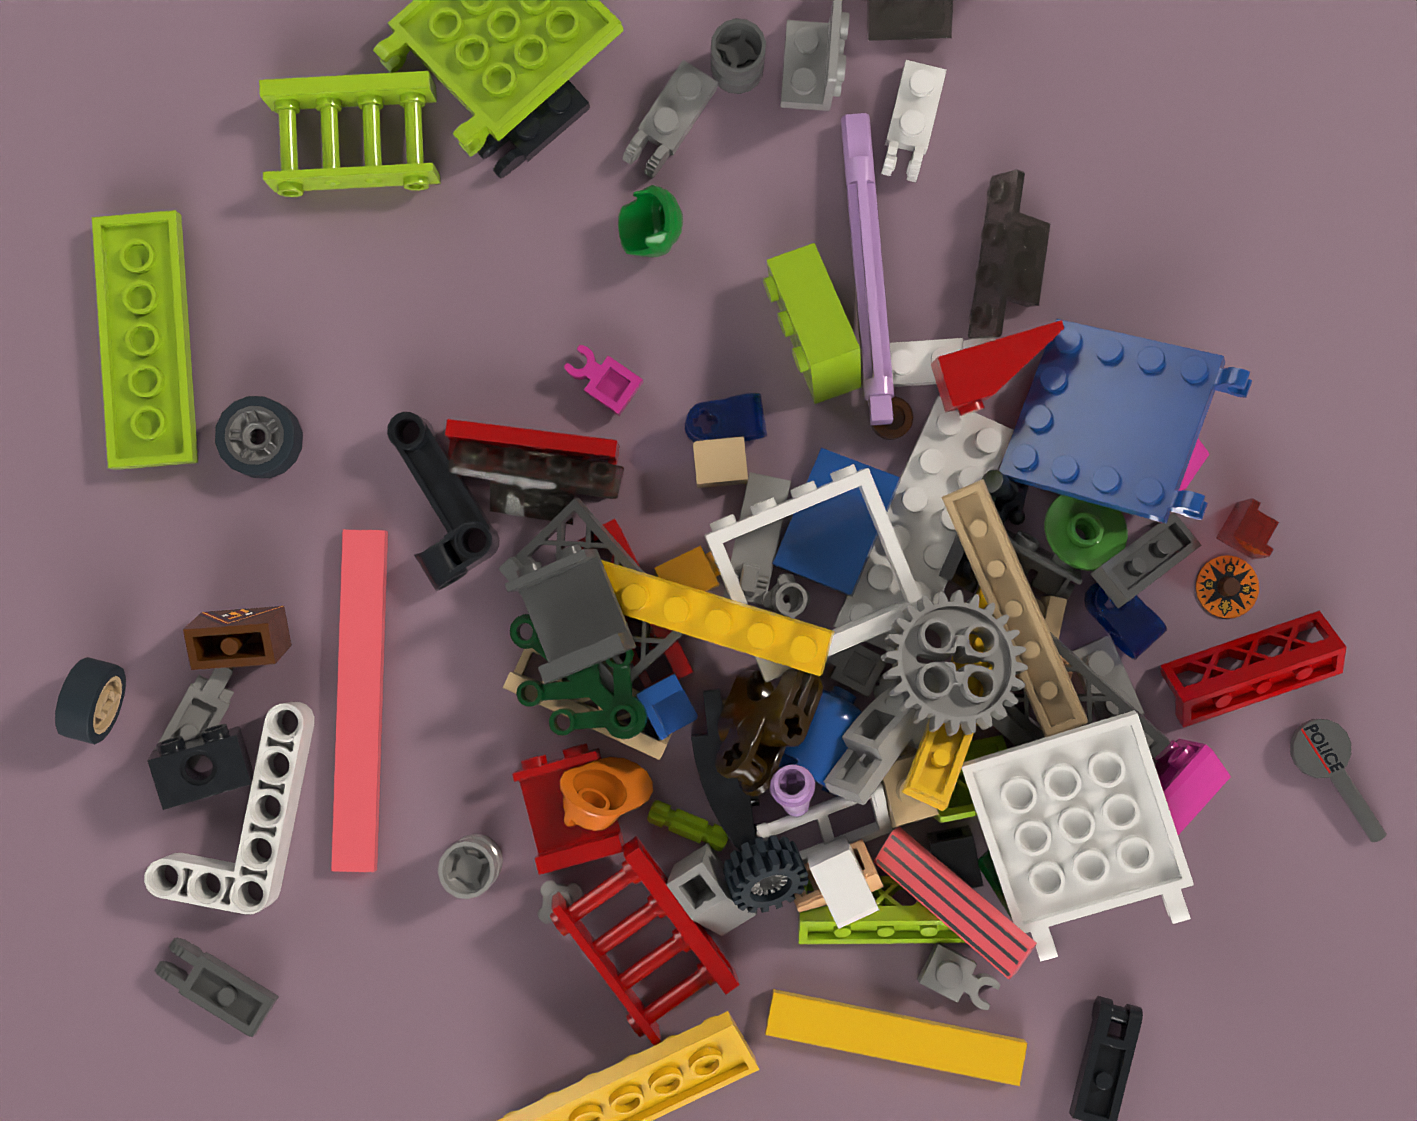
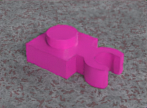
[564,345,643,416]

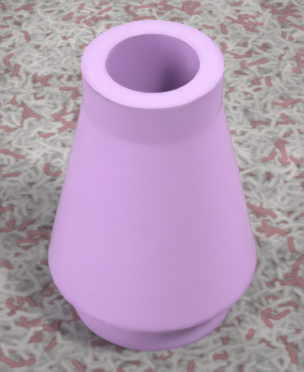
[770,765,815,817]

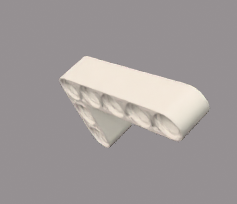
[144,702,314,914]

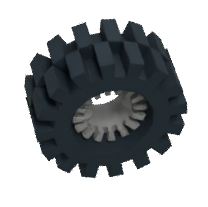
[723,835,809,913]

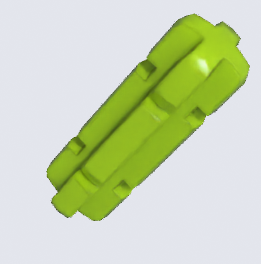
[647,800,729,851]

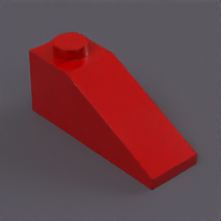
[931,320,1064,416]

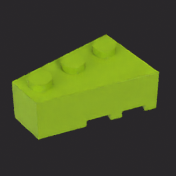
[763,243,862,404]

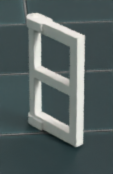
[756,783,893,864]

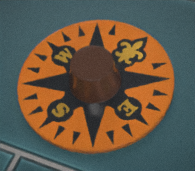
[1196,555,1259,618]

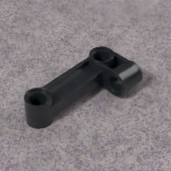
[387,412,500,591]

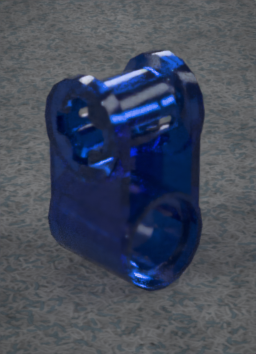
[684,393,768,443]
[1084,582,1167,660]

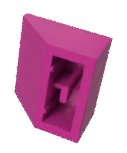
[1155,739,1231,835]

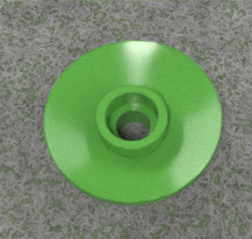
[1045,495,1128,571]

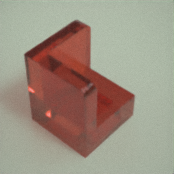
[1216,498,1279,560]

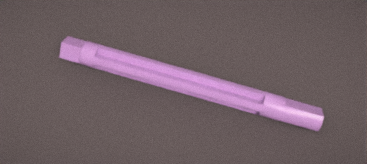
[841,113,894,426]

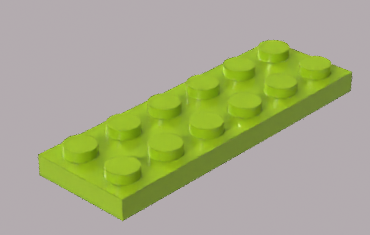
[92,210,198,470]

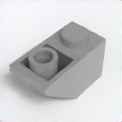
[666,843,757,936]

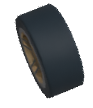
[55,657,126,745]

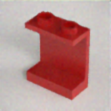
[512,743,625,875]

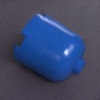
[779,686,862,797]

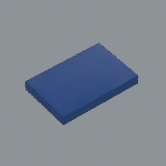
[773,448,901,597]

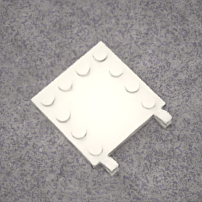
[962,710,1194,961]

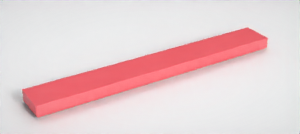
[331,529,388,872]

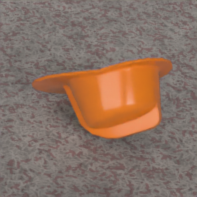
[560,757,653,831]

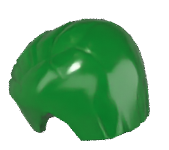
[618,185,683,258]

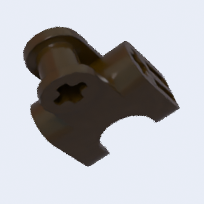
[715,668,823,796]

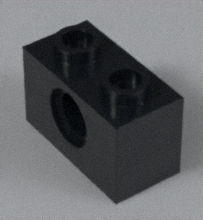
[147,724,254,810]

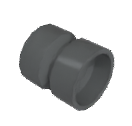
[711,18,766,94]

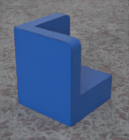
[636,673,698,740]

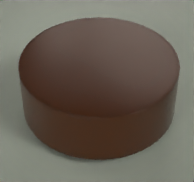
[871,396,914,440]

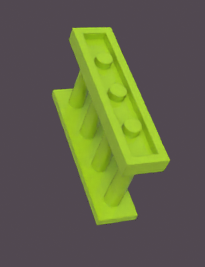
[259,71,441,197]

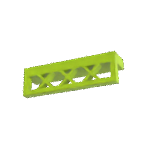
[798,876,966,944]

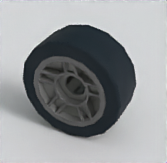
[215,396,303,478]

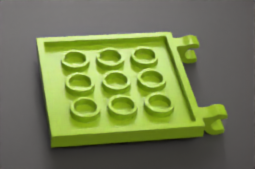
[373,0,624,157]

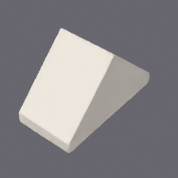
[807,835,879,929]

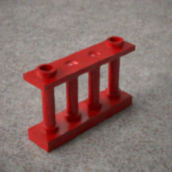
[550,836,740,1046]

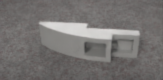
[823,673,940,805]

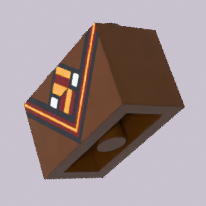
[183,606,292,670]

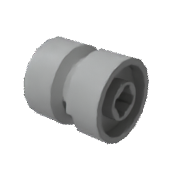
[438,834,503,899]

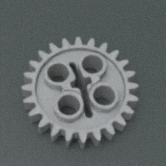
[881,590,1028,736]

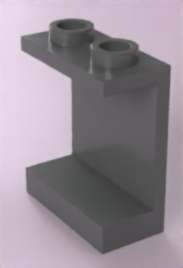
[505,544,636,684]

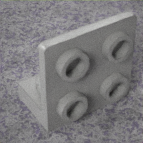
[780,0,849,111]

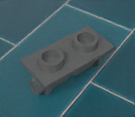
[1005,529,1082,599]

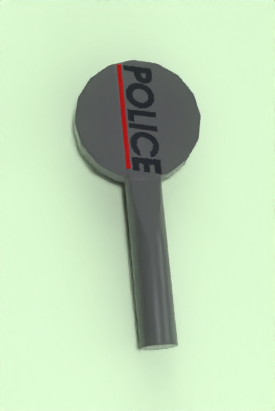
[1290,719,1387,842]

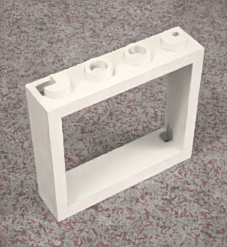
[704,464,921,682]

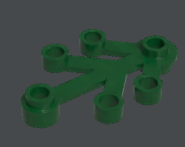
[510,614,647,739]

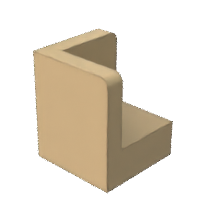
[693,437,748,488]

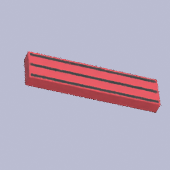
[873,826,1037,979]

